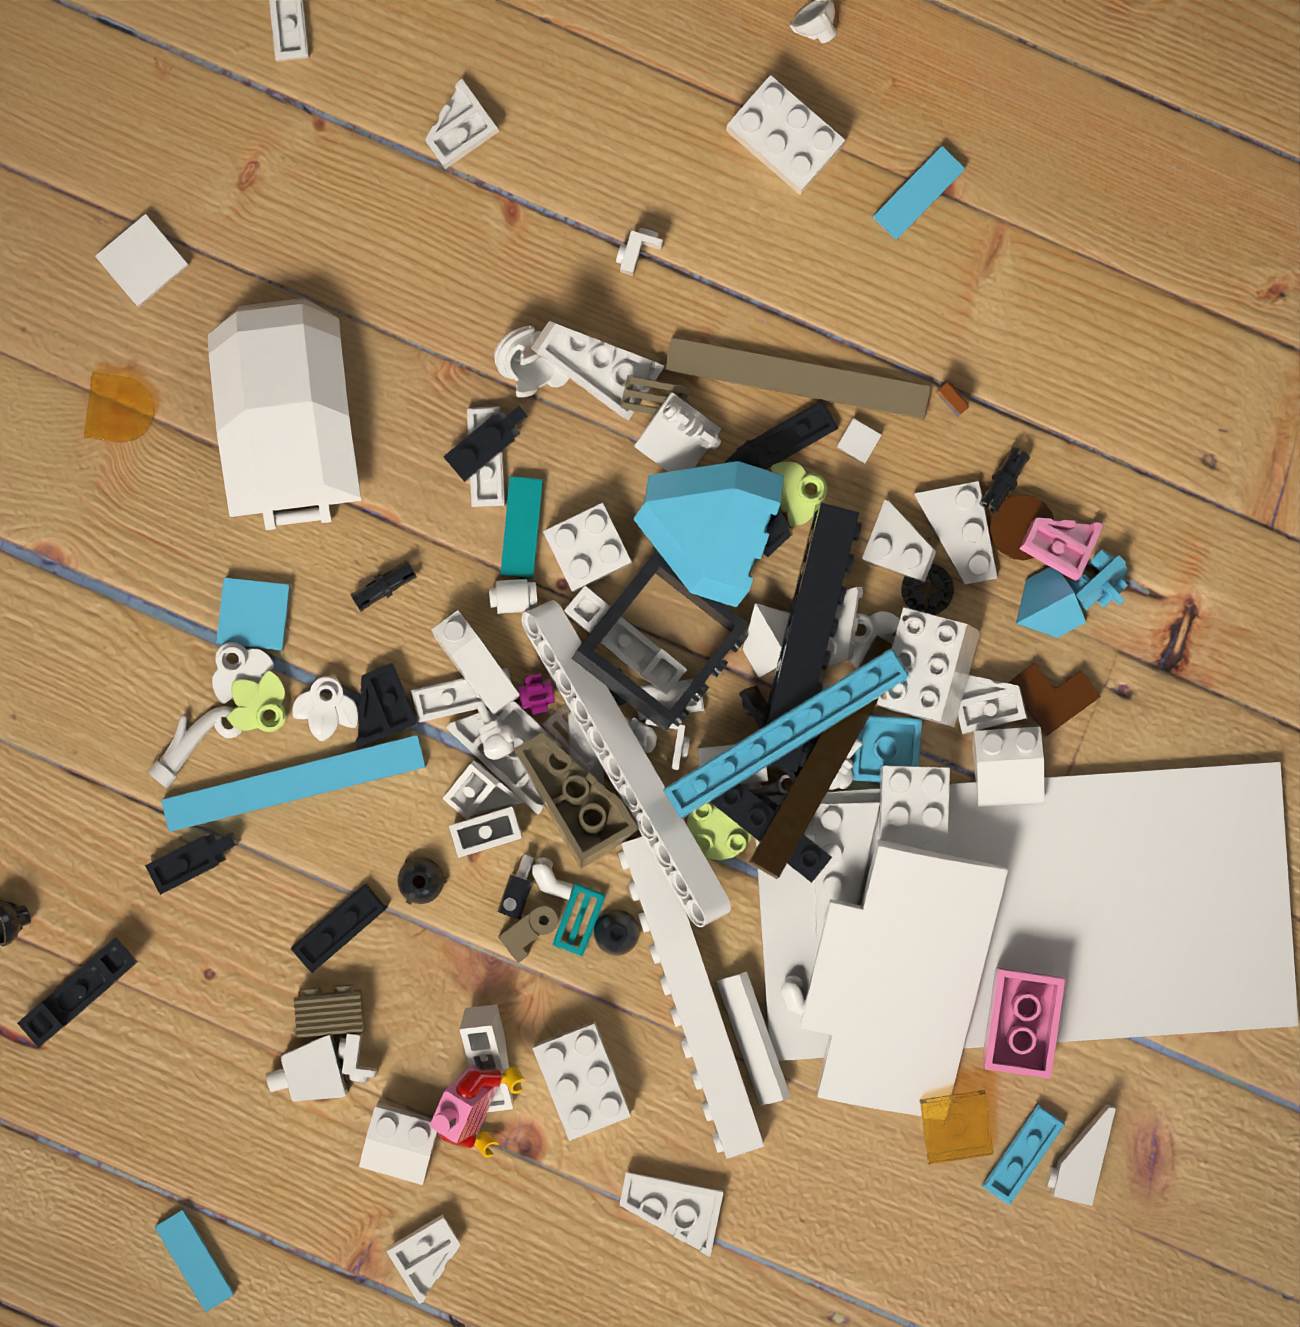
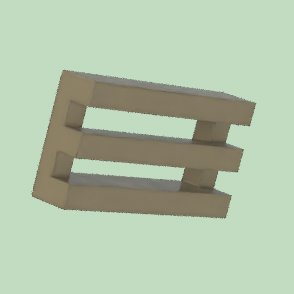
[620,375,692,415]

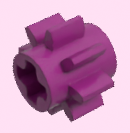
[518,673,555,714]

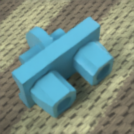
[1068,549,1129,611]

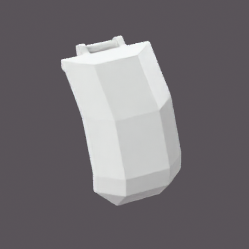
[208,298,361,530]

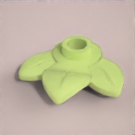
[771,462,828,527]
[227,671,286,732]

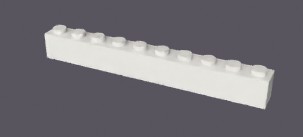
[617,836,764,1159]

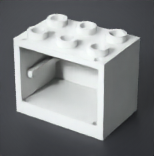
[877,607,980,727]

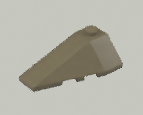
[514,732,638,869]

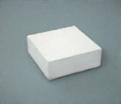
[836,418,881,464]

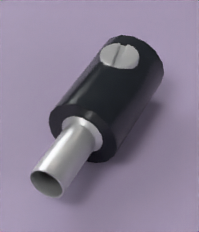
[497,854,534,919]

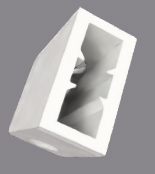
[266,1034,348,1101]

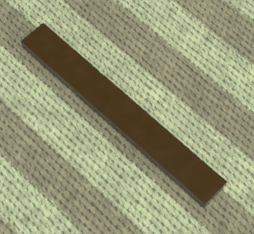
[748,635,893,879]

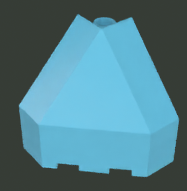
[633,461,784,607]

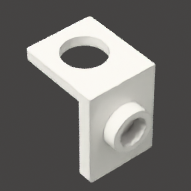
[645,719,690,770]

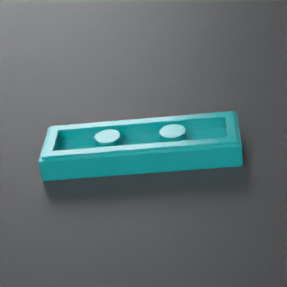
[500,476,543,578]

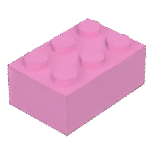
[981,967,1065,1079]

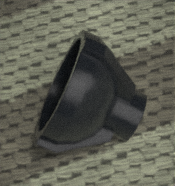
[397,858,446,905]
[0,900,31,947]

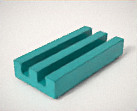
[552,883,606,957]

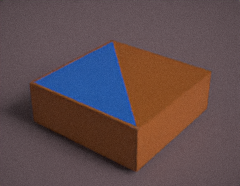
[936,383,969,417]

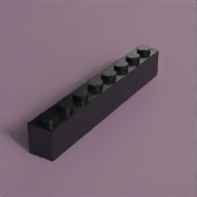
[761,502,862,773]

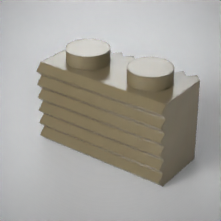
[294,985,365,1038]

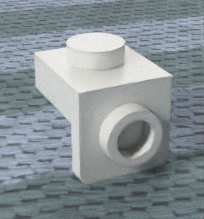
[616,228,663,276]
[338,1032,378,1082]

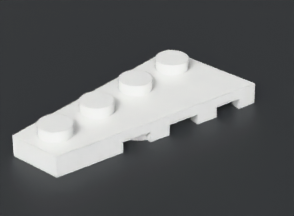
[531,321,664,420]
[814,802,880,937]

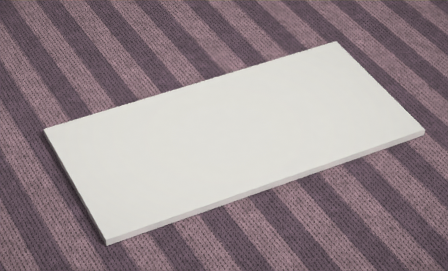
[755,762,1299,1061]

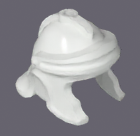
[494,326,569,397]

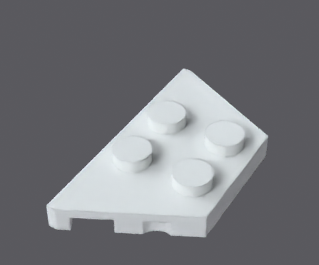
[446,701,561,815]

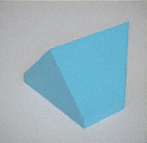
[1016,567,1086,638]

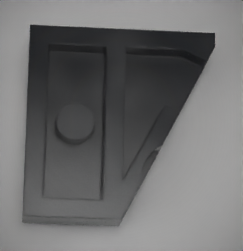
[356,663,418,748]

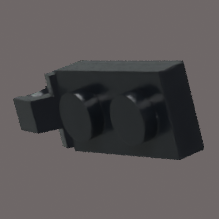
[443,406,528,482]
[145,833,238,895]

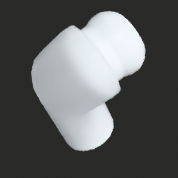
[532,857,573,900]
[781,976,805,1016]

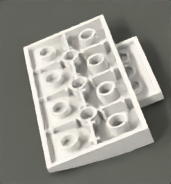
[800,839,1008,1119]

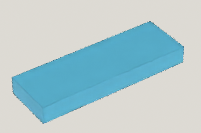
[873,146,965,240]
[981,1104,1066,1205]
[155,1209,235,1312]

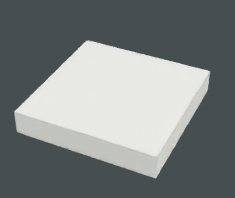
[95,214,189,308]

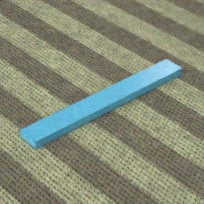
[663,648,911,819]
[161,735,426,832]

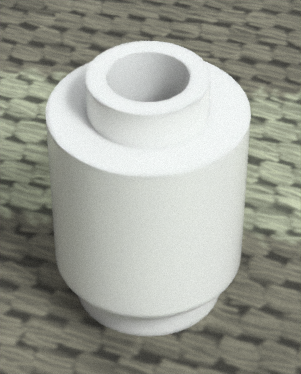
[489,579,537,614]

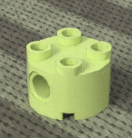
[686,802,751,860]

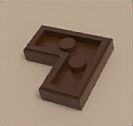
[1008,663,1101,736]

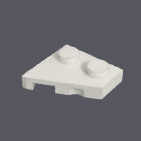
[958,675,1028,734]

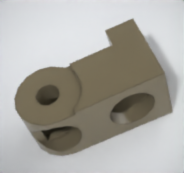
[498,905,558,963]

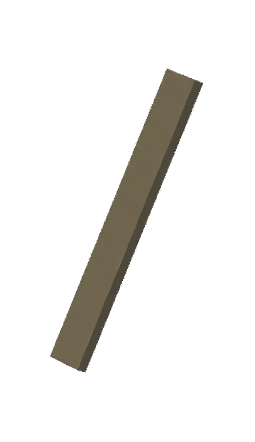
[665,337,931,420]

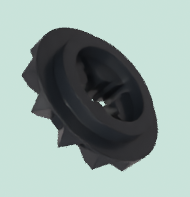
[901,564,954,615]

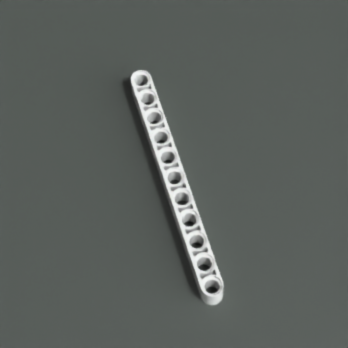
[521,600,731,927]

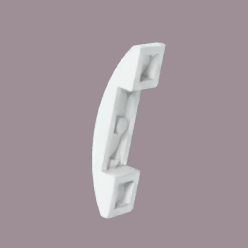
[564,586,687,695]

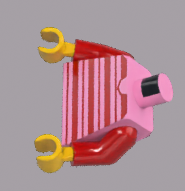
[430,1065,526,1158]

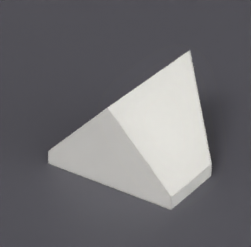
[742,603,789,677]
[443,760,525,820]

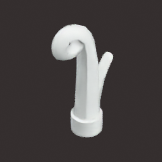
[147,706,243,789]

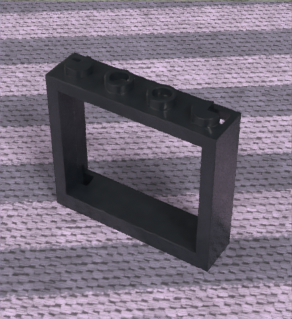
[571,551,749,732]

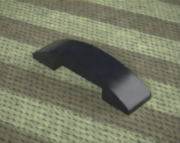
[17,937,138,1048]

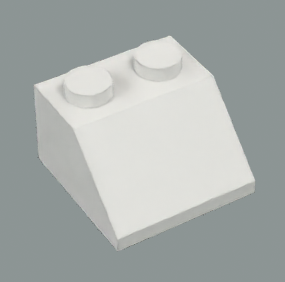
[972,727,1044,806]
[359,1103,438,1185]

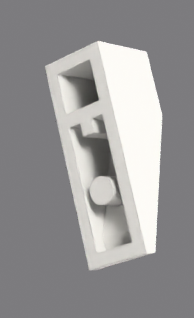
[431,610,520,716]
[459,1004,514,1112]
[1046,1104,1116,1206]

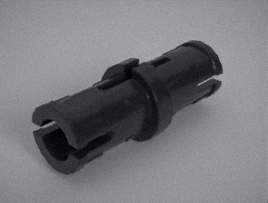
[979,447,1030,514]
[350,560,417,612]

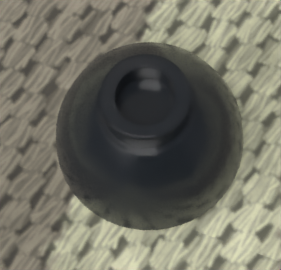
[594,909,640,956]

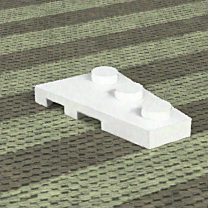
[913,481,997,585]
[619,1171,723,1257]

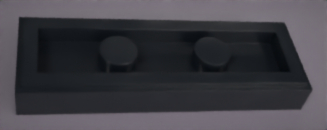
[736,400,839,470]
[290,884,387,973]

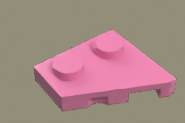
[1019,517,1104,581]

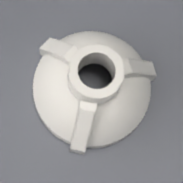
[790,0,837,43]

